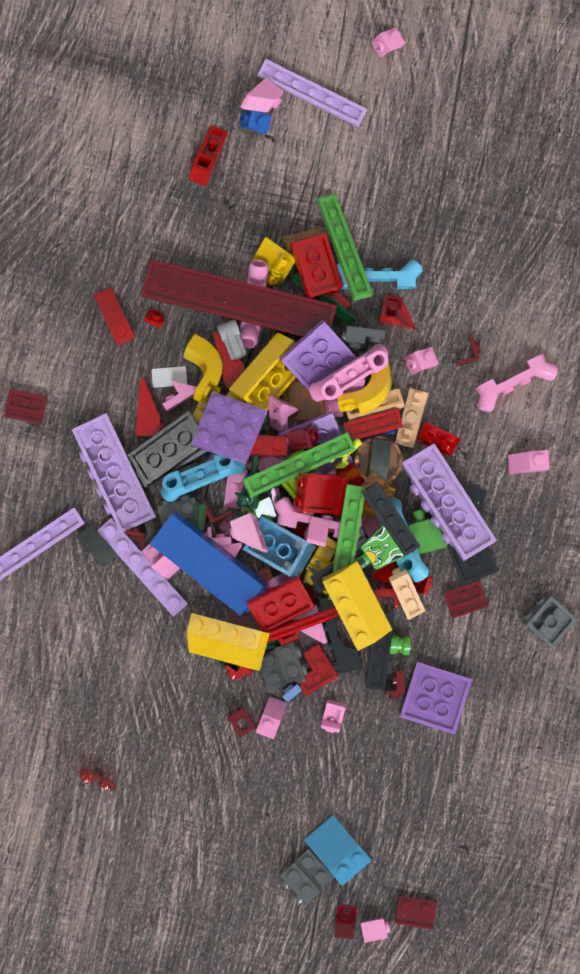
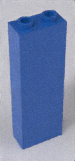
[150,511,267,616]

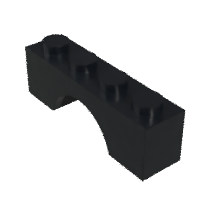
[317,597,362,674]

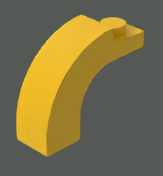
[183,334,222,402]
[337,361,392,414]

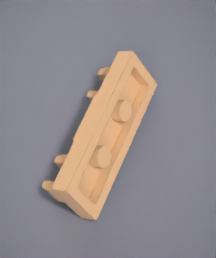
[346,388,405,422]
[395,388,428,449]
[389,568,425,620]

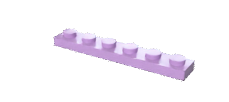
[257,59,367,127]
[0,508,85,581]
[97,519,188,617]

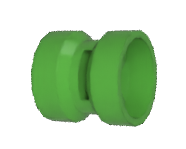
[390,635,411,656]

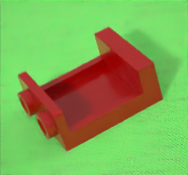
[294,472,349,516]

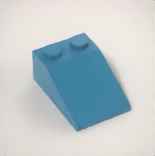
[243,516,316,578]
[304,815,372,886]

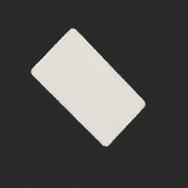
[152,366,187,388]

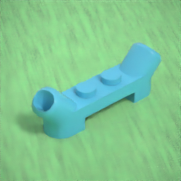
[336,260,423,290]
[161,454,246,502]
[380,498,429,582]

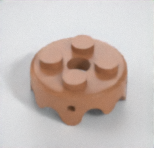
[355,436,403,485]

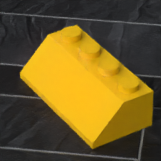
[229,333,296,411]
[323,561,392,651]
[187,613,270,671]

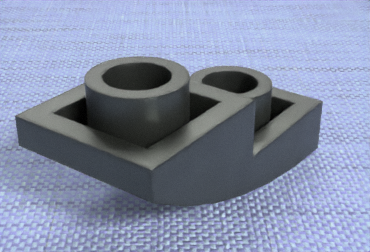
[366,438,391,481]
[76,524,117,567]

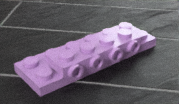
[72,413,156,534]
[401,444,497,562]

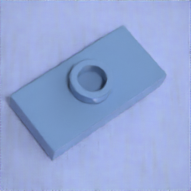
[282,684,302,702]

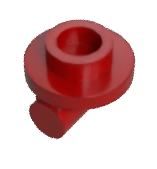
[143,310,165,330]

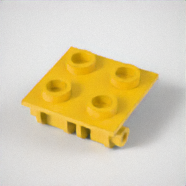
[251,237,295,286]

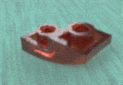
[78,768,118,792]

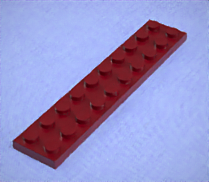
[141,259,337,337]

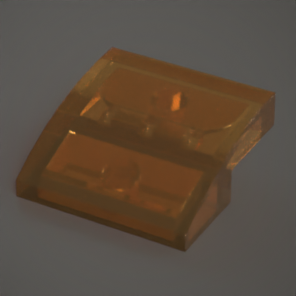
[283,381,326,422]

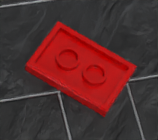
[290,233,344,298]
[246,575,315,632]

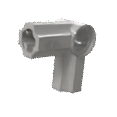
[217,319,247,361]

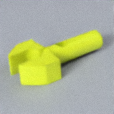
[330,438,362,468]

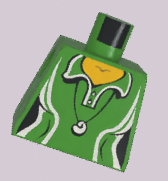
[355,525,404,570]

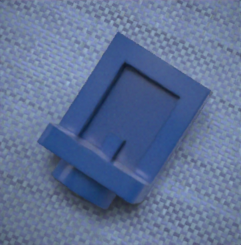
[239,110,272,135]

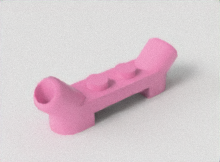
[240,260,269,348]
[309,344,388,402]
[475,354,558,413]
[274,497,362,538]

